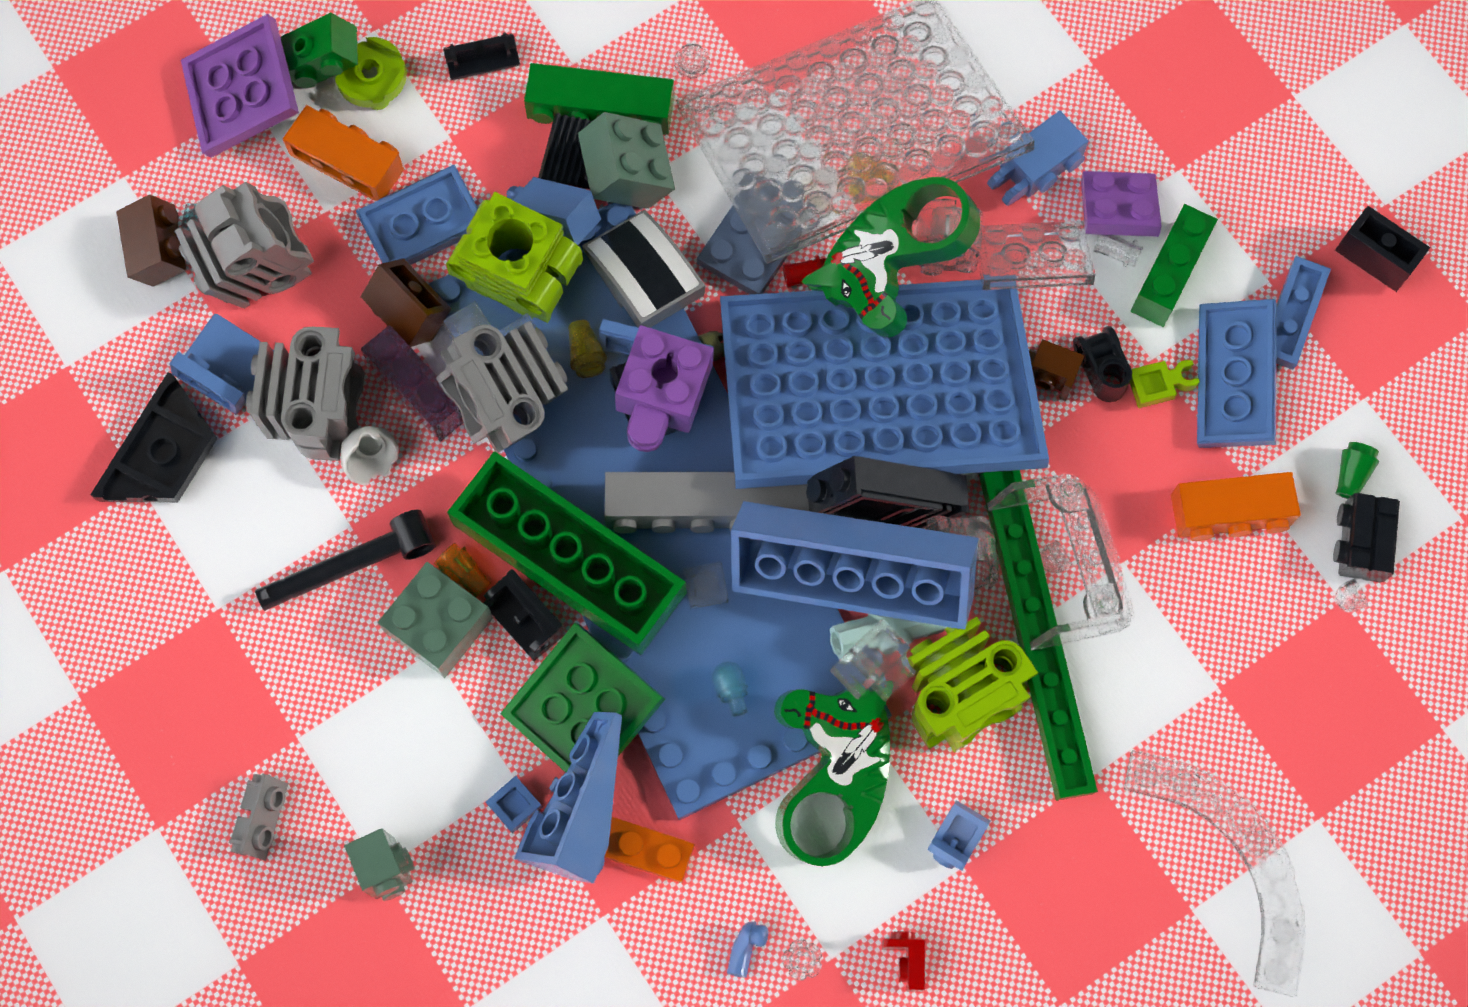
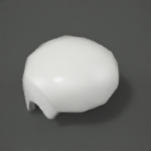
[340,426,399,486]

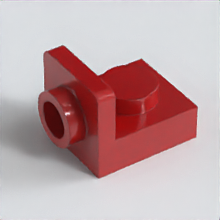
[882,931,925,993]

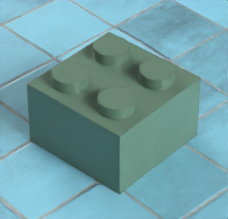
[578,112,675,209]
[377,562,493,678]

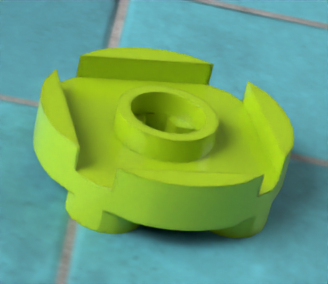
[335,37,407,110]

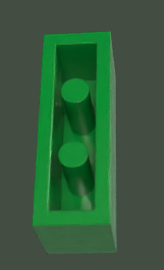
[1130,203,1218,327]

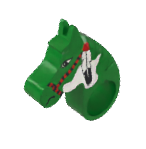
[802,177,980,337]
[774,682,892,866]

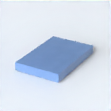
[356,165,478,265]

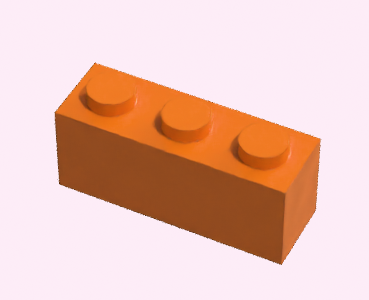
[283,105,404,201]
[1171,472,1301,542]

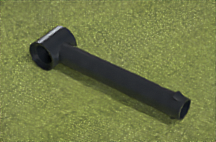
[255,510,436,611]

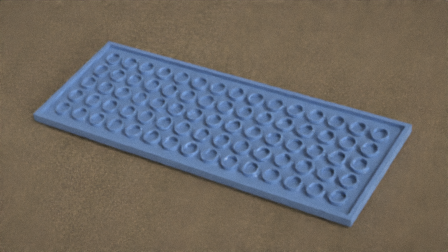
[428,203,892,820]

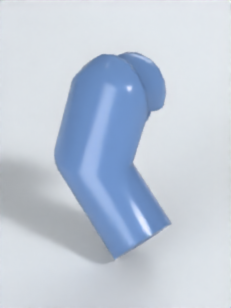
[727,921,769,978]

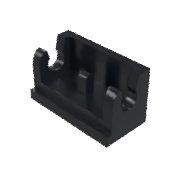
[483,569,566,661]

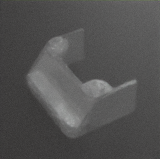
[987,474,1135,650]

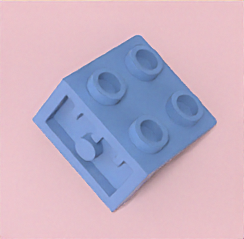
[169,314,274,415]

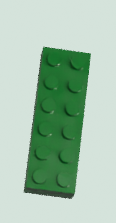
[447,451,687,655]

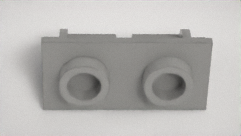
[229,773,289,861]

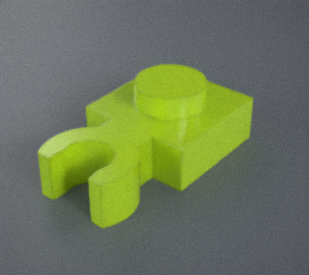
[1130,360,1200,409]

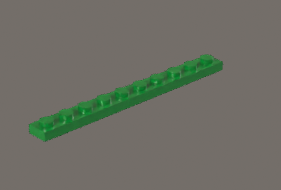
[978,470,1098,801]

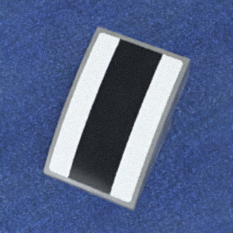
[582,210,705,328]

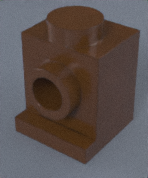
[1029,339,1085,401]

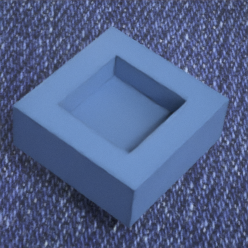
[485,775,543,834]

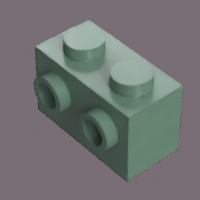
[344,828,415,901]

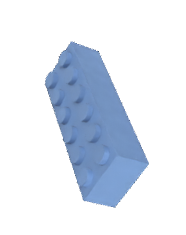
[731,501,978,630]

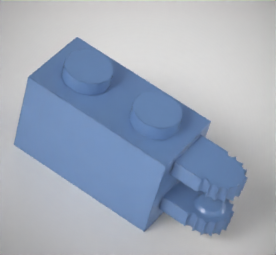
[987,110,1089,206]
[506,177,601,245]

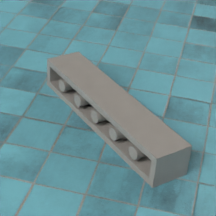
[605,472,809,533]

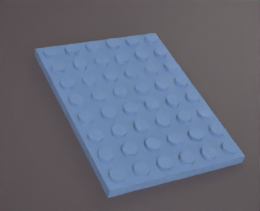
[720,277,1049,489]

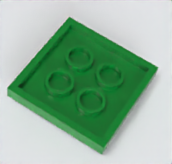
[500,623,665,773]

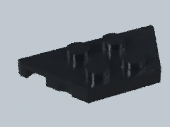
[90,372,218,503]

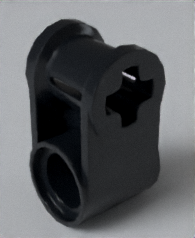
[1073,326,1132,402]

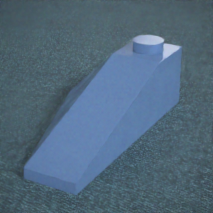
[514,712,622,884]

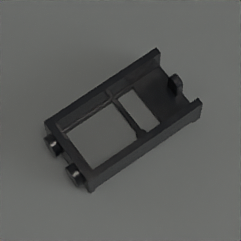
[806,456,969,530]

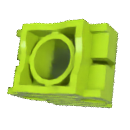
[446,192,583,323]
[903,616,1038,753]

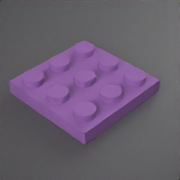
[180,14,299,158]

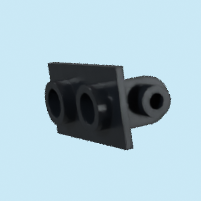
[443,32,521,81]

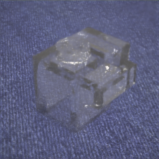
[830,618,916,702]

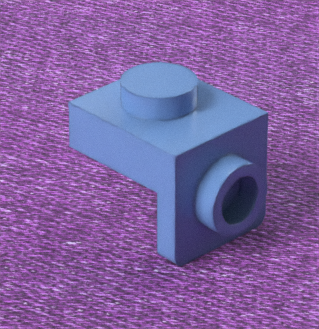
[928,800,991,870]

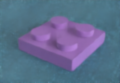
[1081,171,1162,237]

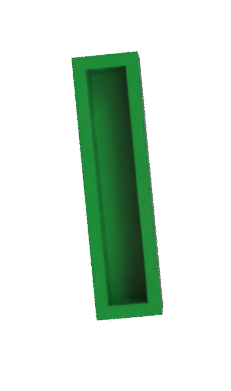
[524,63,675,135]

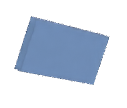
[1197,299,1277,448]

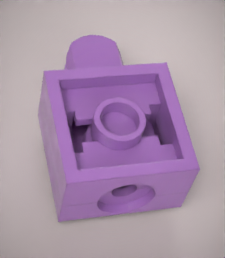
[615,325,714,452]

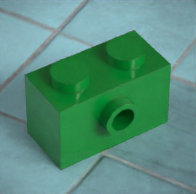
[280,12,358,88]

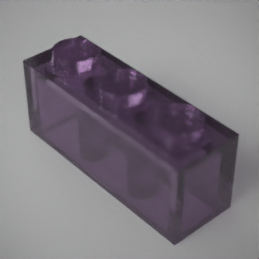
[360,325,464,442]

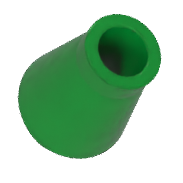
[1335,442,1380,499]

